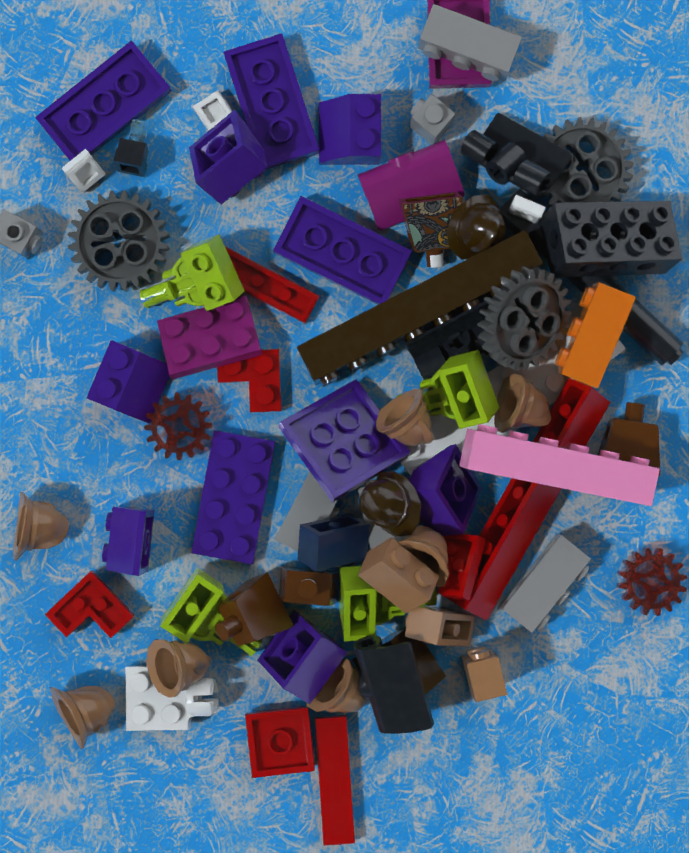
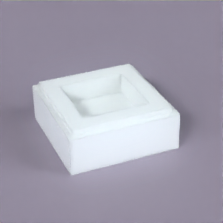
[193,90,232,131]
[62,149,106,194]
[508,195,545,223]

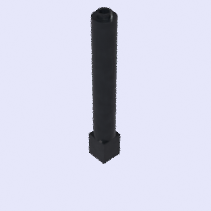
[500,188,684,366]

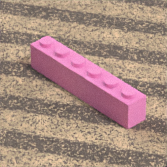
[459,424,660,506]

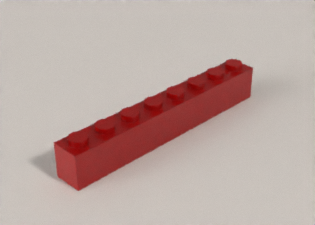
[445,378,611,621]

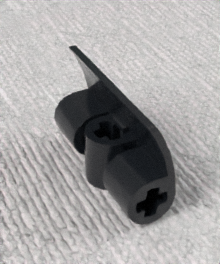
[461,113,572,198]
[404,301,489,380]
[353,635,434,734]

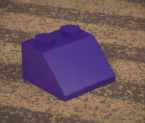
[319,94,381,165]
[189,110,268,205]
[86,340,170,424]
[409,444,483,536]
[102,506,155,576]
[257,610,347,704]

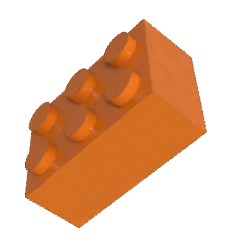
[554,282,636,389]

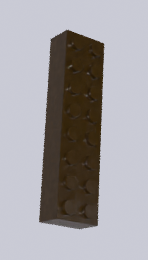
[297,230,543,387]

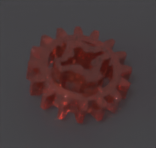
[144,392,213,460]
[617,547,687,616]

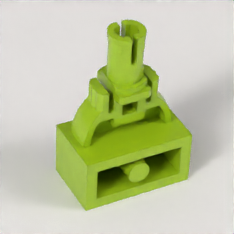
[139,234,244,311]
[396,350,500,429]
[339,566,437,642]
[160,567,262,656]

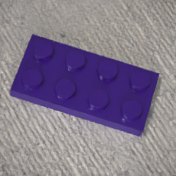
[223,33,320,170]
[35,40,172,161]
[273,196,412,305]
[191,430,276,564]

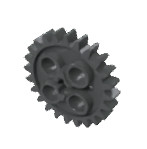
[540,117,634,208]
[68,190,170,292]
[478,267,572,370]

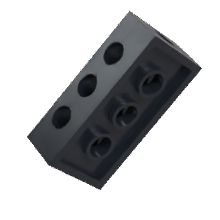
[540,201,682,277]

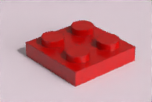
[245,706,315,778]

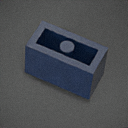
[297,513,370,572]

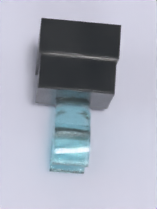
[114,119,149,177]

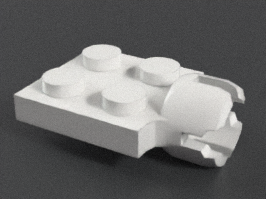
[125,666,218,731]

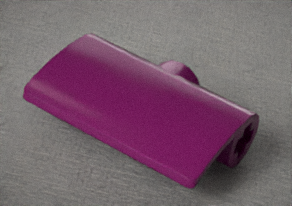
[358,140,465,230]

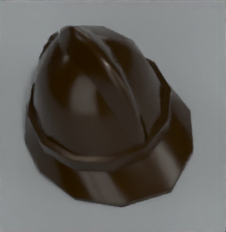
[446,194,506,260]
[359,471,422,537]

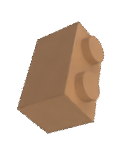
[358,537,439,613]
[405,606,476,647]
[461,646,508,702]

